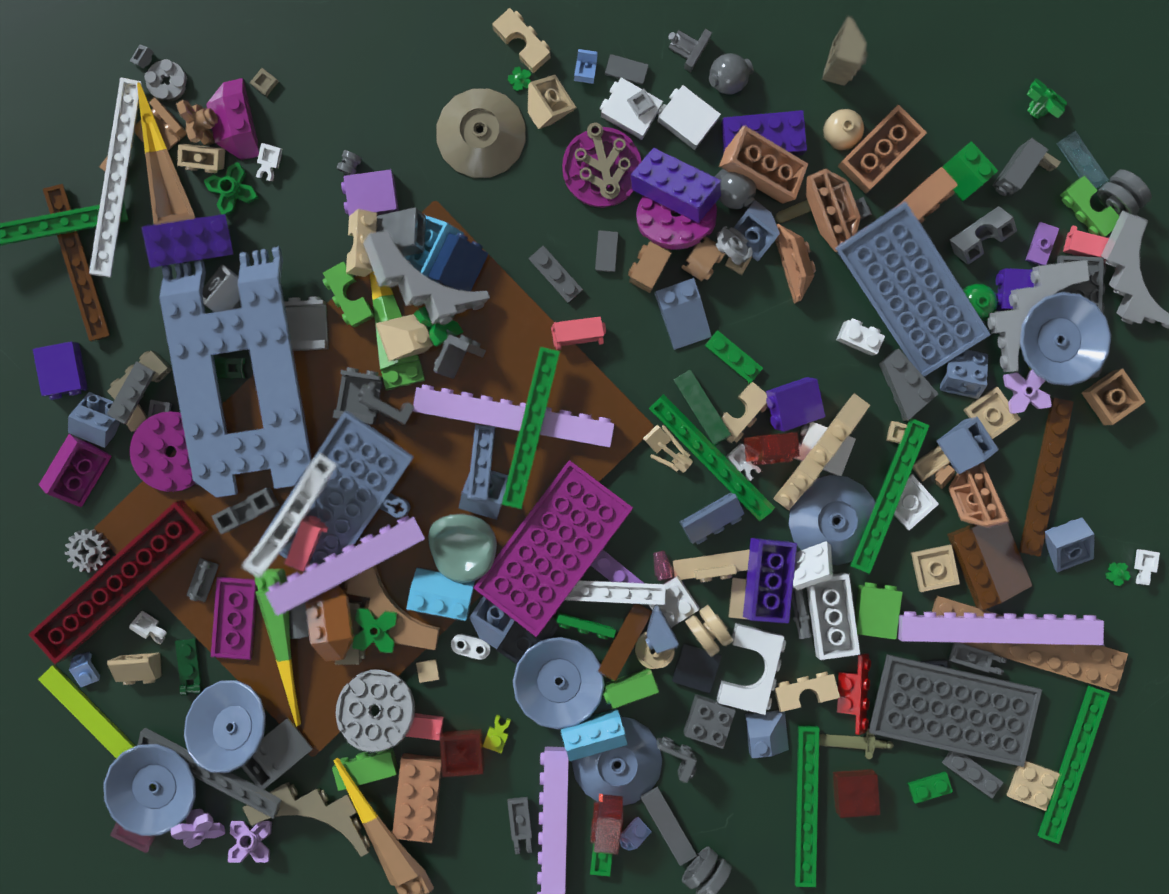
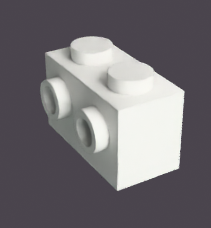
[836,319,885,356]

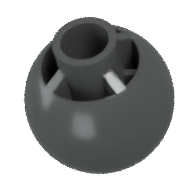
[709,53,753,94]
[715,169,756,209]

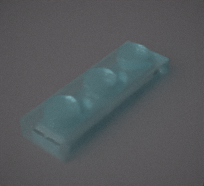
[1057,131,1109,188]

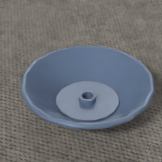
[1020,292,1111,386]
[789,475,875,565]
[513,637,605,729]
[184,680,266,773]
[572,716,662,807]
[104,744,196,836]

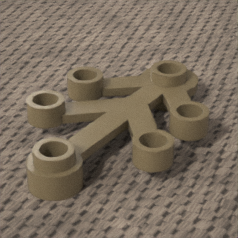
[575,123,630,199]

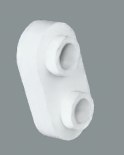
[451,634,491,659]

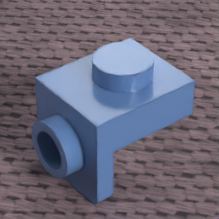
[574,49,598,84]
[69,652,100,687]
[616,817,651,850]

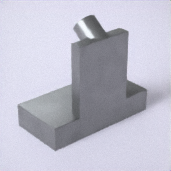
[668,29,712,72]

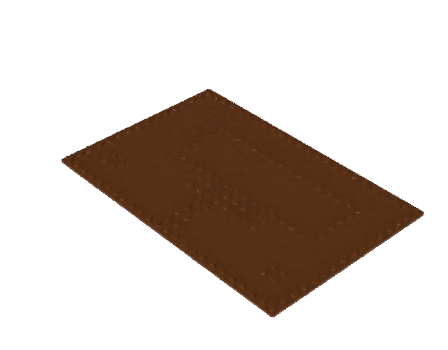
[94,201,654,757]

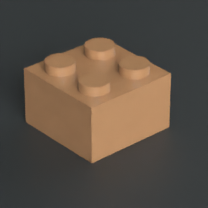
[628,242,671,293]
[1082,369,1146,425]

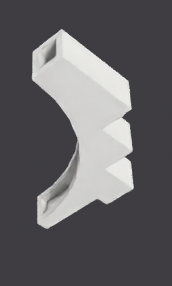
[242,454,337,579]

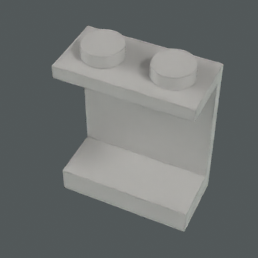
[284,297,329,351]

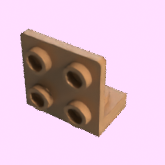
[134,98,187,151]

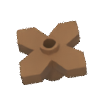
[176,100,218,146]

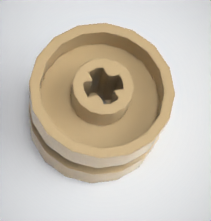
[685,605,734,657]

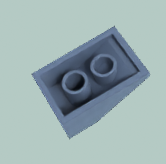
[655,278,712,350]

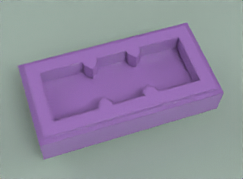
[1025,222,1059,266]

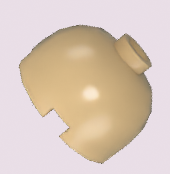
[823,109,864,150]

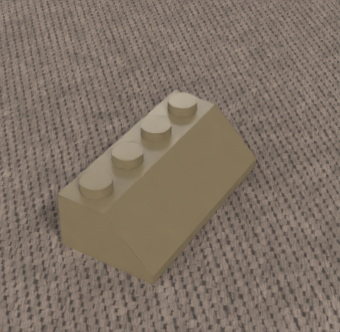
[822,17,867,86]

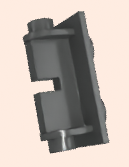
[186,558,219,602]

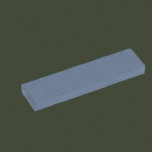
[467,424,495,503]

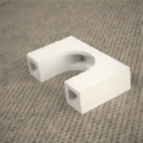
[717,623,786,715]

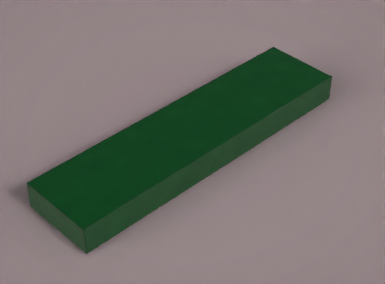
[674,370,732,446]

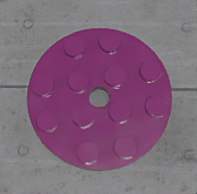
[562,127,641,208]
[636,196,717,249]
[130,412,196,492]

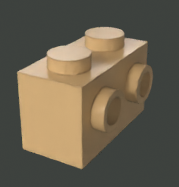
[177,144,225,173]

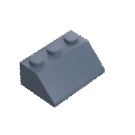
[680,493,744,545]

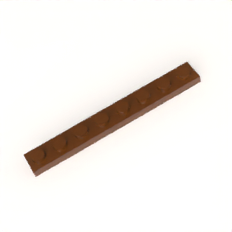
[43,184,110,342]
[1019,398,1074,557]

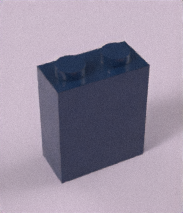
[428,233,489,292]

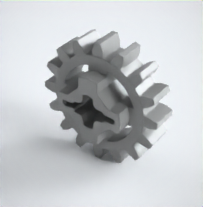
[65,529,110,573]

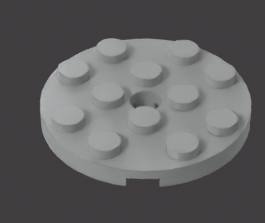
[336,670,415,752]

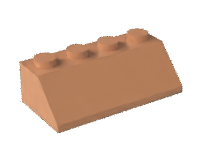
[719,126,808,204]

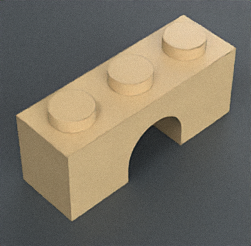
[492,8,551,73]
[346,209,377,277]
[721,382,768,443]
[774,672,840,712]

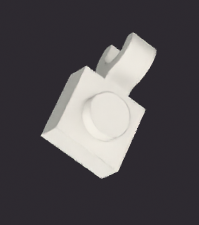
[1134,549,1160,585]
[129,611,167,644]

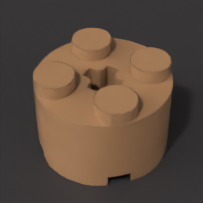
[681,236,725,281]

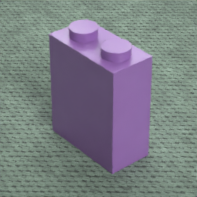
[341,170,399,216]

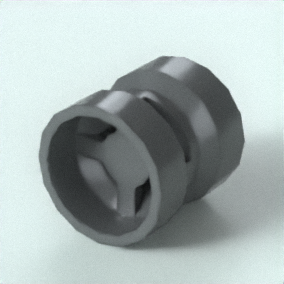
[336,150,362,175]

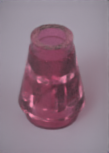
[653,551,674,581]

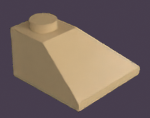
[528,75,576,129]
[376,314,433,362]

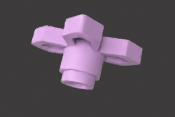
[1003,370,1051,414]
[171,809,225,848]
[228,821,272,862]

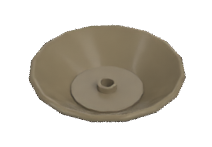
[436,89,526,178]

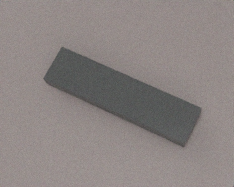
[641,787,697,866]

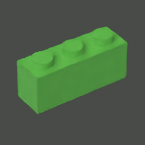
[332,748,399,791]

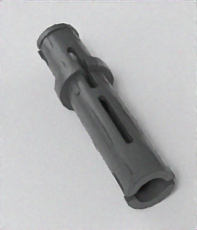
[791,587,812,639]

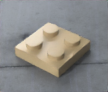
[964,387,1020,439]
[911,544,960,592]
[1007,760,1060,811]

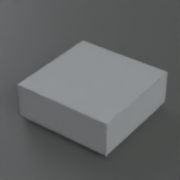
[627,89,655,118]

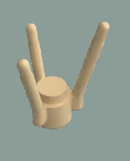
[651,425,693,473]

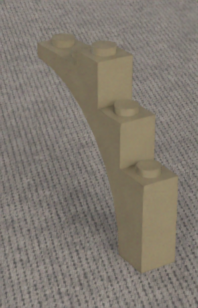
[243,782,371,857]

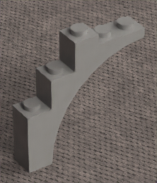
[1101,211,1169,329]
[364,231,489,324]
[988,260,1089,372]

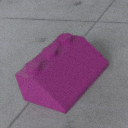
[39,434,112,507]

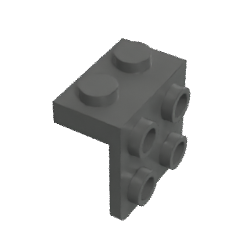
[434,334,486,379]
[656,736,696,783]

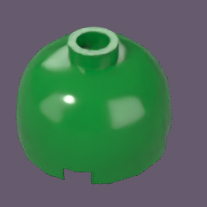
[963,284,998,322]

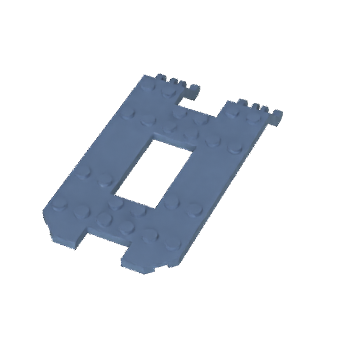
[159,247,312,497]

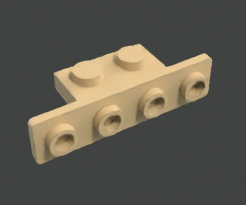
[673,550,750,582]

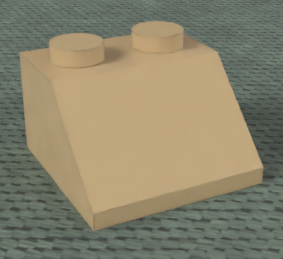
[107,653,162,685]

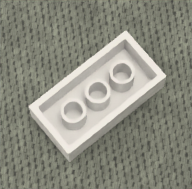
[806,573,860,660]

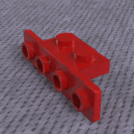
[837,653,871,735]

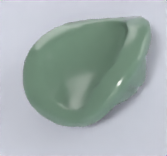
[428,514,497,583]

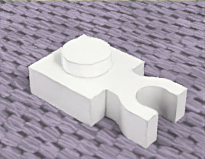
[256,143,283,181]
[726,444,761,481]

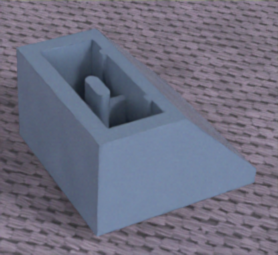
[68,392,120,448]
[937,416,999,474]

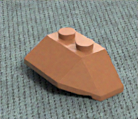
[806,169,861,252]
[775,224,816,304]
[949,462,1008,527]

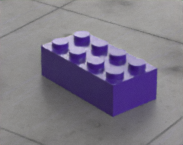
[721,110,807,156]
[631,148,721,223]
[142,214,233,268]
[743,538,797,623]

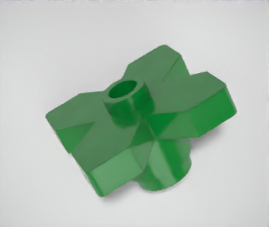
[1027,78,1067,119]
[204,162,258,216]
[414,306,463,346]
[352,608,398,653]

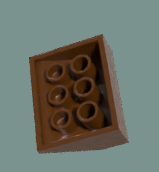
[947,524,1032,610]

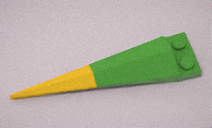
[370,271,425,391]
[254,569,301,727]

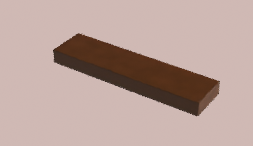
[597,603,652,682]

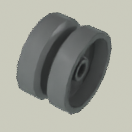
[1097,169,1152,216]
[682,847,732,894]

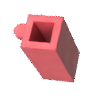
[1063,226,1109,263]
[551,317,606,350]
[285,516,328,572]
[406,713,444,741]

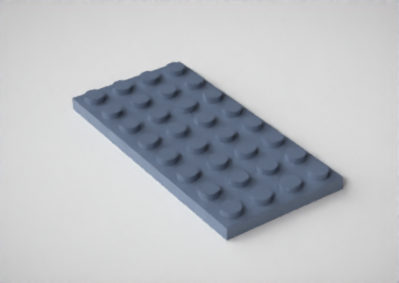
[835,202,991,377]
[259,410,414,572]

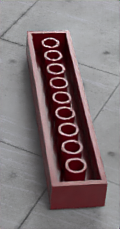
[28,500,209,664]

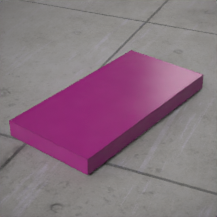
[211,577,258,660]

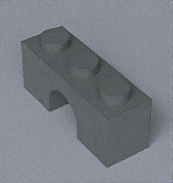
[950,206,1017,265]
[211,488,280,534]

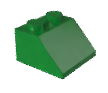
[943,141,998,202]

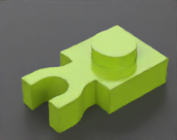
[483,715,511,753]

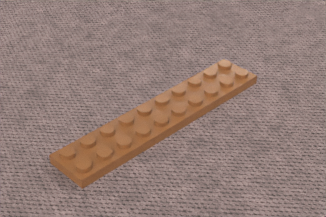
[932,596,1128,692]

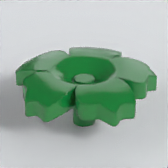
[507,67,531,91]
[1105,562,1131,586]

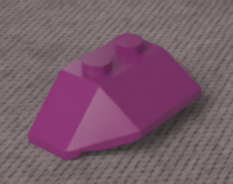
[206,78,260,160]

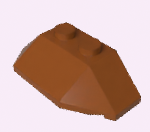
[305,585,354,662]

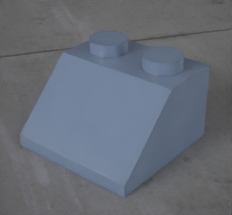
[459,471,508,520]
[1045,518,1094,572]

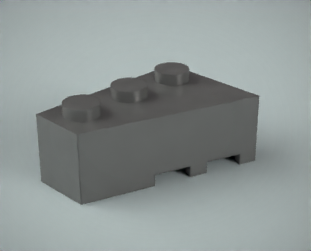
[879,349,938,421]

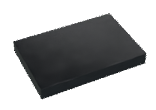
[496,616,559,664]

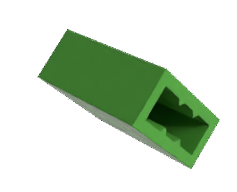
[855,582,902,640]
[603,668,659,709]

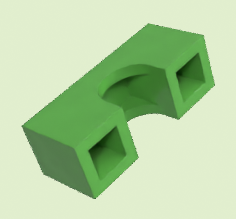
[1060,176,1119,237]
[323,261,374,328]

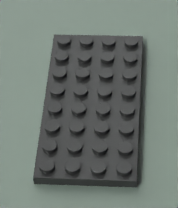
[869,654,1042,767]

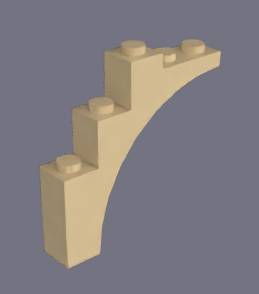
[773,394,870,510]

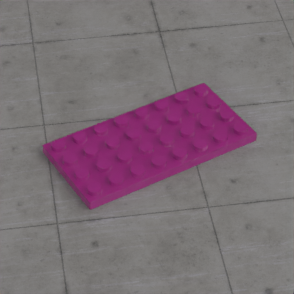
[474,460,633,637]

